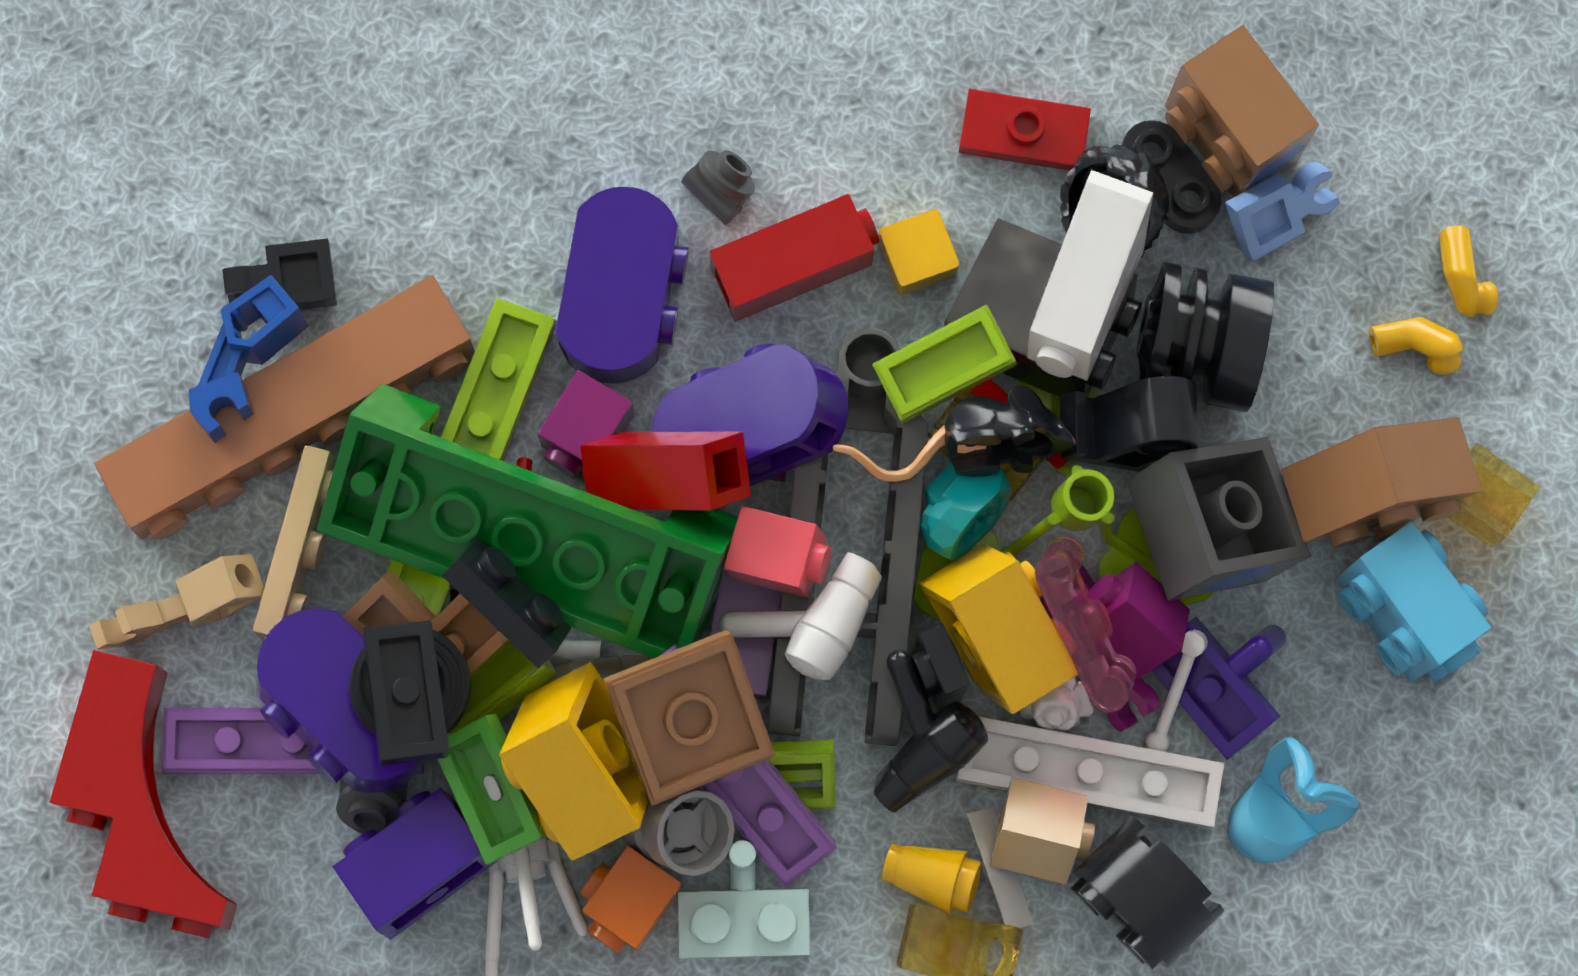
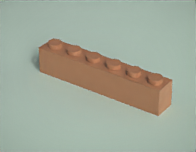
[94,275,475,540]

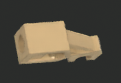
[89,554,264,649]

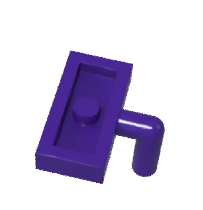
[1152,616,1286,760]

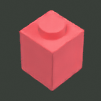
[723,506,831,599]

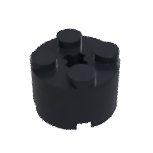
[1070,816,1224,969]

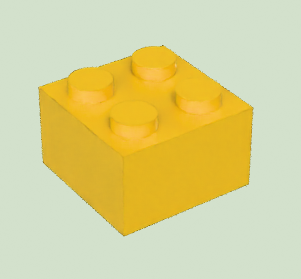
[918,544,1080,714]
[499,662,648,861]

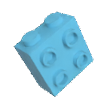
[1335,521,1492,683]

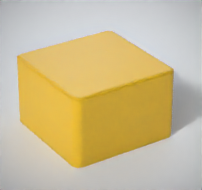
[878,209,959,295]

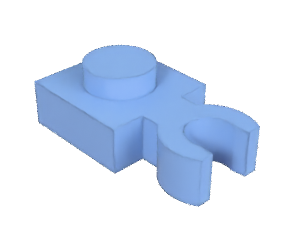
[1225,162,1340,262]

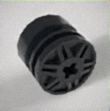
[1136,261,1274,412]

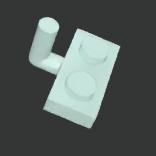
[678,840,810,959]

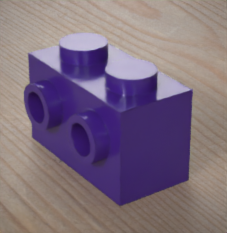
[332,787,497,940]

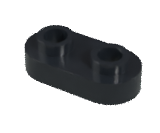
[1121,120,1222,234]

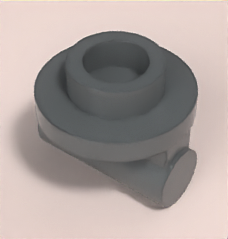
[681,150,755,225]
[336,779,408,834]

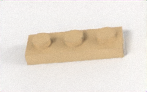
[252,445,336,640]

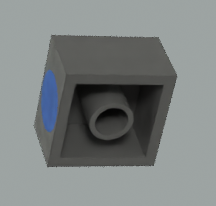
[1126,437,1311,601]

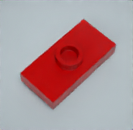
[958,89,1091,171]

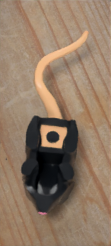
[833,385,1075,482]

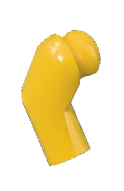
[1439,226,1498,318]
[1368,317,1464,375]

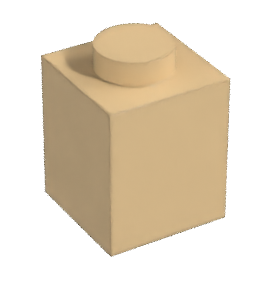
[990,777,1095,885]

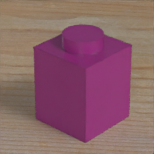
[537,370,635,478]
[1081,561,1190,681]

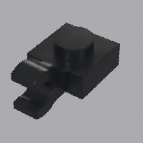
[222,238,337,310]

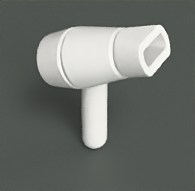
[719,552,882,680]

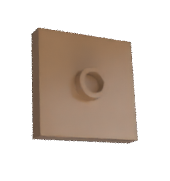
[603,630,775,806]

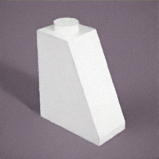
[1027,170,1153,381]

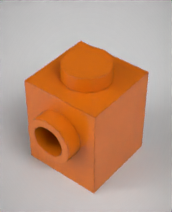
[580,845,683,954]

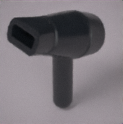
[874,649,988,813]

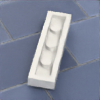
[956,717,1224,829]

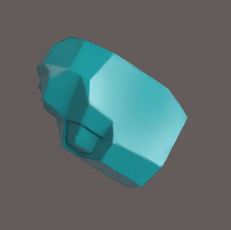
[920,461,1011,561]

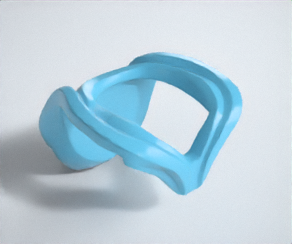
[1228,737,1359,864]

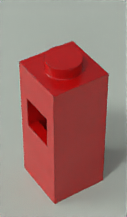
[709,194,880,322]
[580,431,751,511]

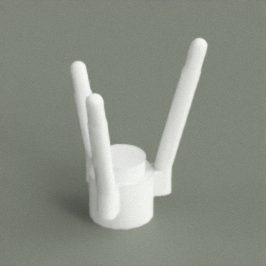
[485,837,588,976]

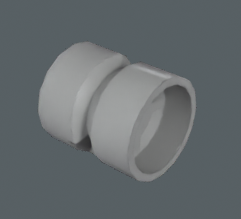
[622,787,735,876]

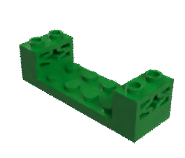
[316,384,738,658]

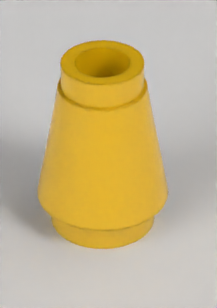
[882,843,983,914]

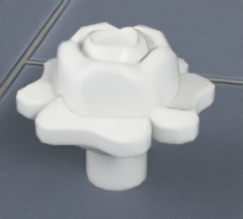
[1020,677,1093,731]

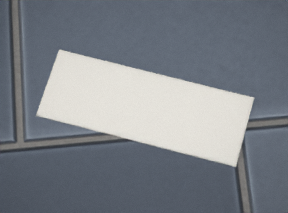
[967,807,1034,932]

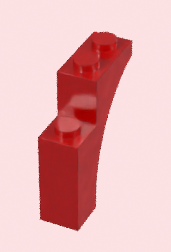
[49,650,237,939]

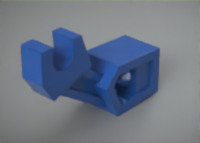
[189,275,309,443]

